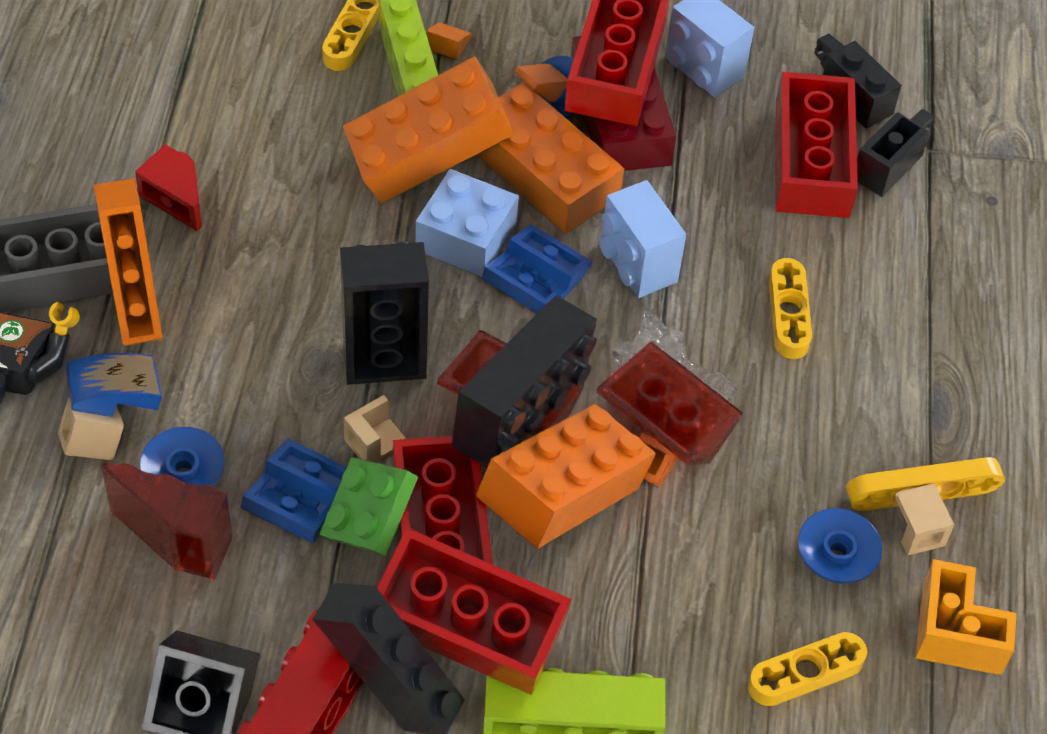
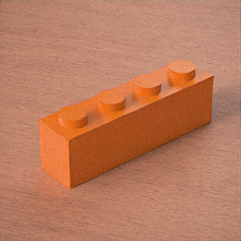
[93,178,163,346]

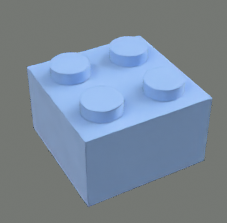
[665,0,755,98]
[415,169,519,277]
[599,180,687,298]

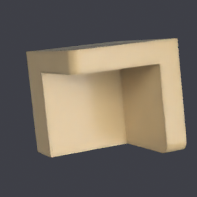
[344,395,406,463]
[58,398,124,460]
[896,483,954,556]

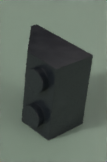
[141,630,260,734]

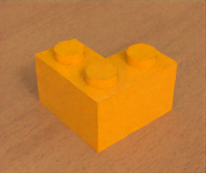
[915,559,1017,675]

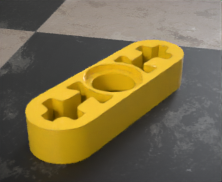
[769,258,812,359]
[748,632,867,706]

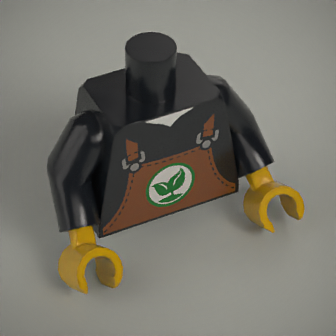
[0,302,80,404]

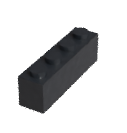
[312,583,465,734]

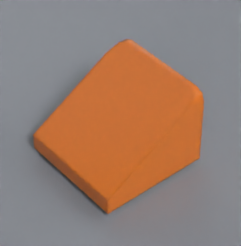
[426,22,472,60]
[514,64,568,102]
[639,432,681,487]

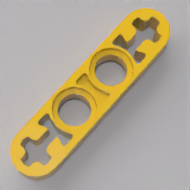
[322,0,379,71]
[846,457,1005,511]

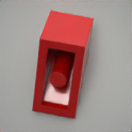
[135,144,202,231]

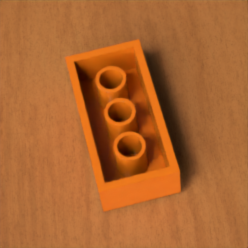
[343,56,514,204]
[476,82,624,234]
[476,404,656,549]

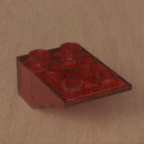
[101,461,232,580]

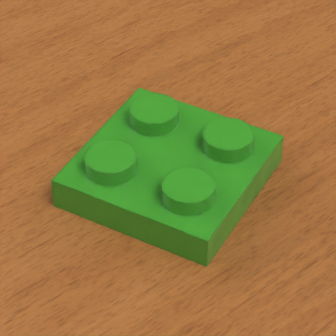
[319,457,418,557]

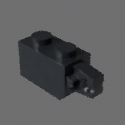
[814,33,902,129]
[857,109,935,197]

